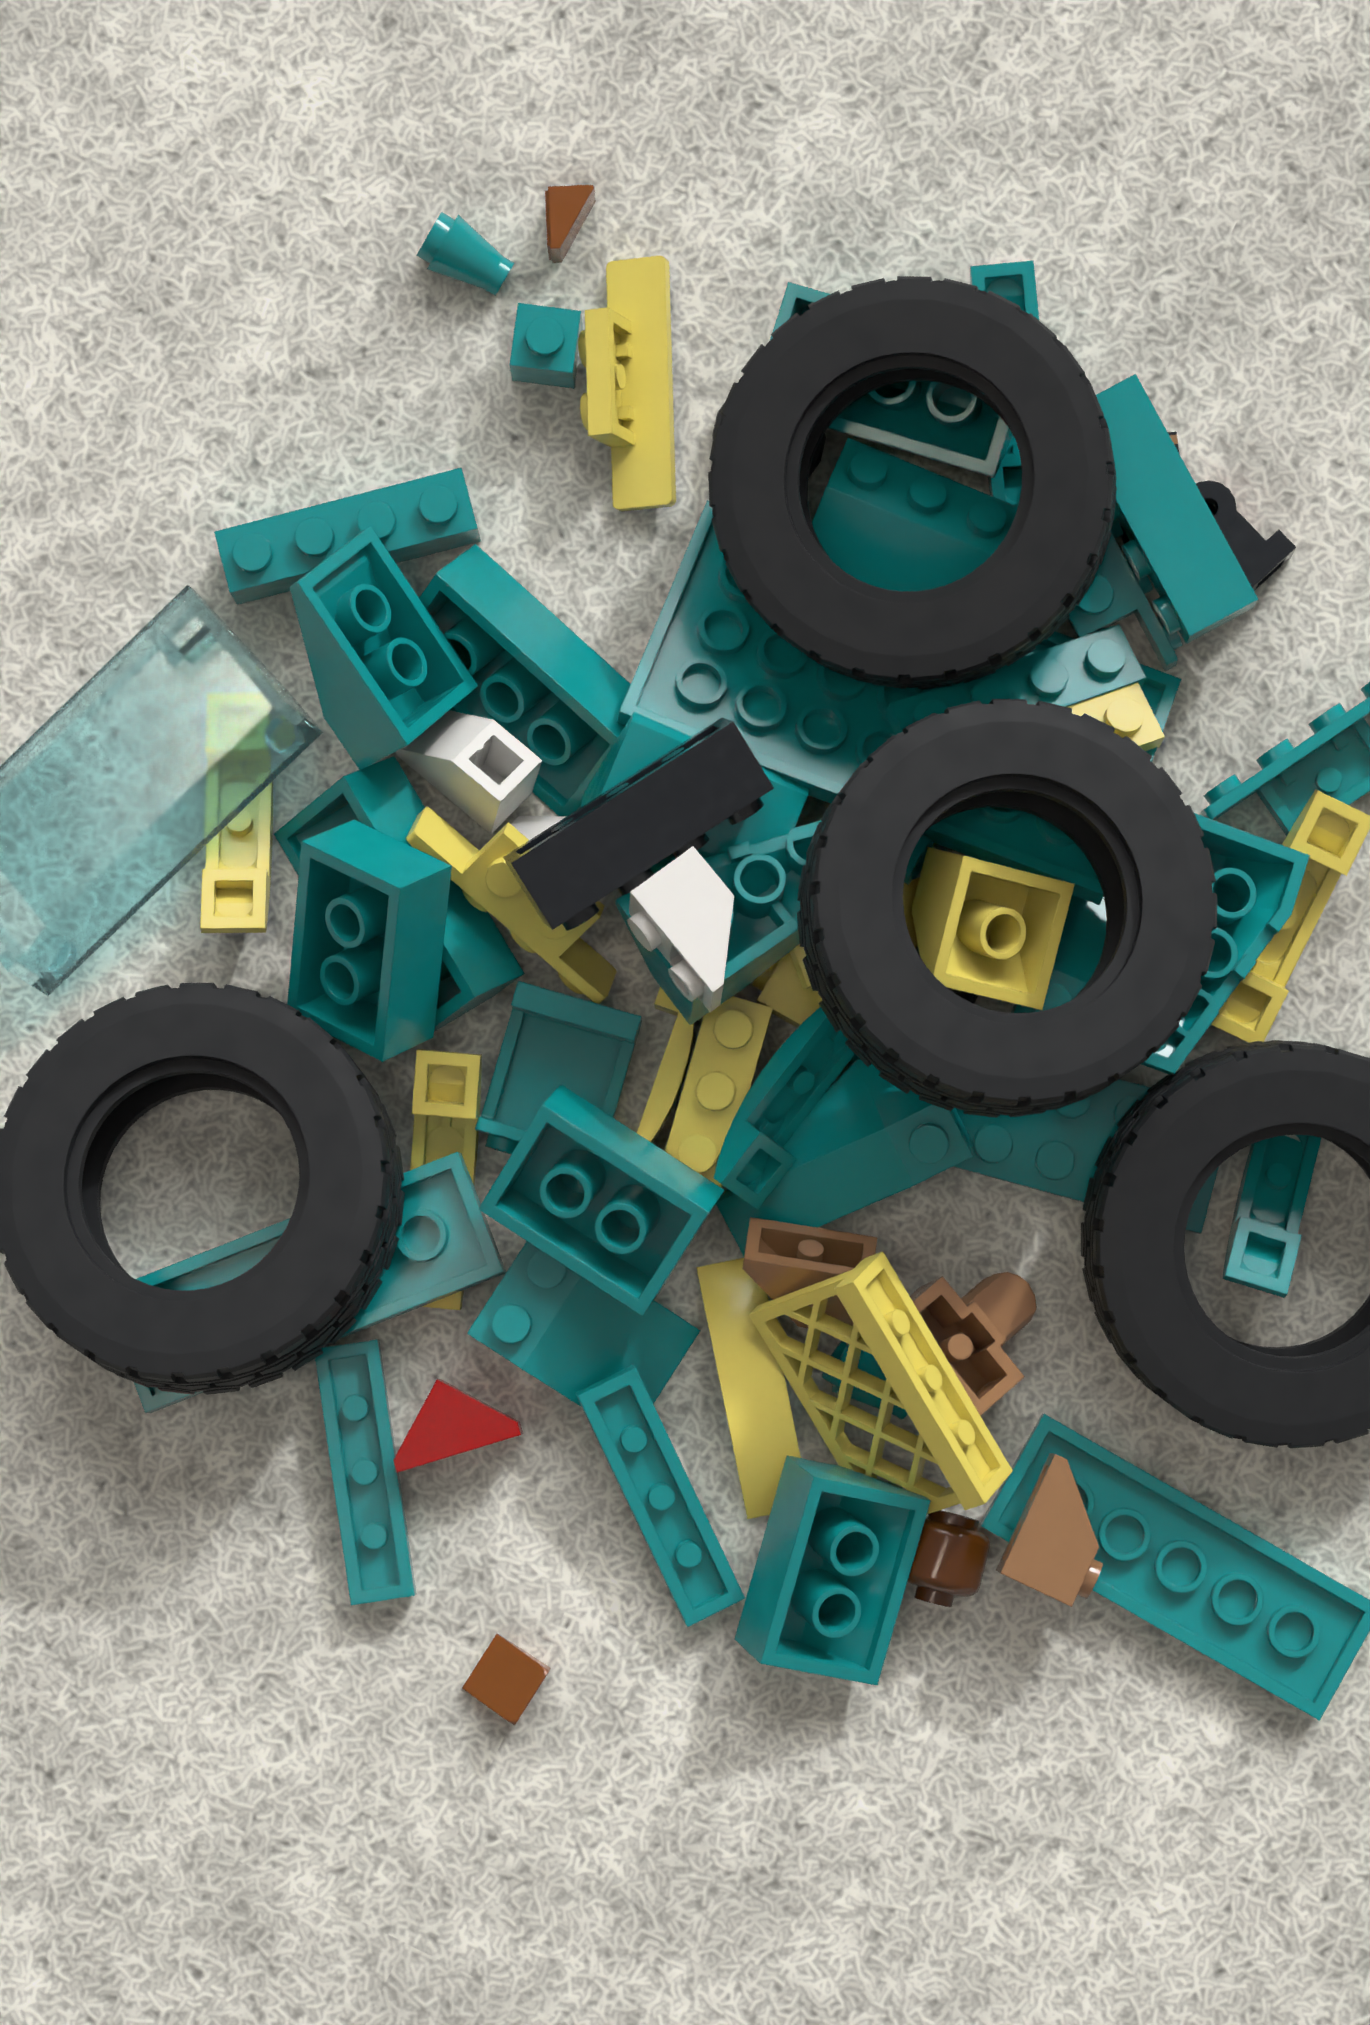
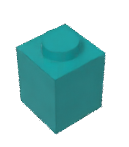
[509,303,583,389]

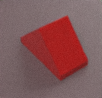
[393,1379,523,1473]

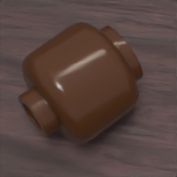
[907,1510,990,1607]

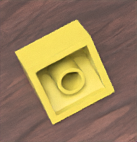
[911,847,1075,1010]

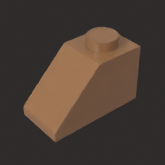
[742,1217,877,1328]
[996,1453,1103,1607]

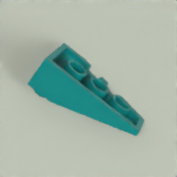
[1141,813,1310,1075]
[615,820,821,1025]
[716,1058,973,1256]

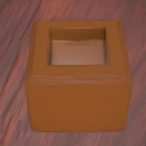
[545,185,596,263]
[462,1633,551,1726]

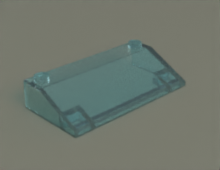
[0,585,323,996]

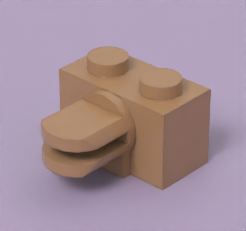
[910,1272,1037,1416]

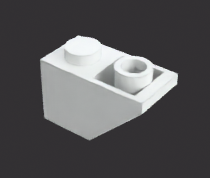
[396,710,542,834]
[627,846,734,1012]

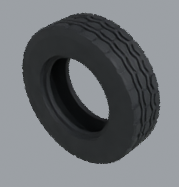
[708,276,1117,689]
[797,699,1217,1118]
[0,983,405,1395]
[1081,1040,1370,1449]

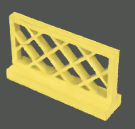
[749,1251,1013,1514]

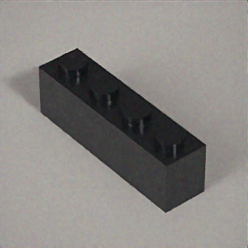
[503,718,774,931]

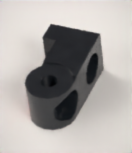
[1196,480,1296,591]

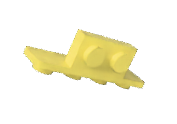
[578,255,676,512]
[406,807,617,1004]

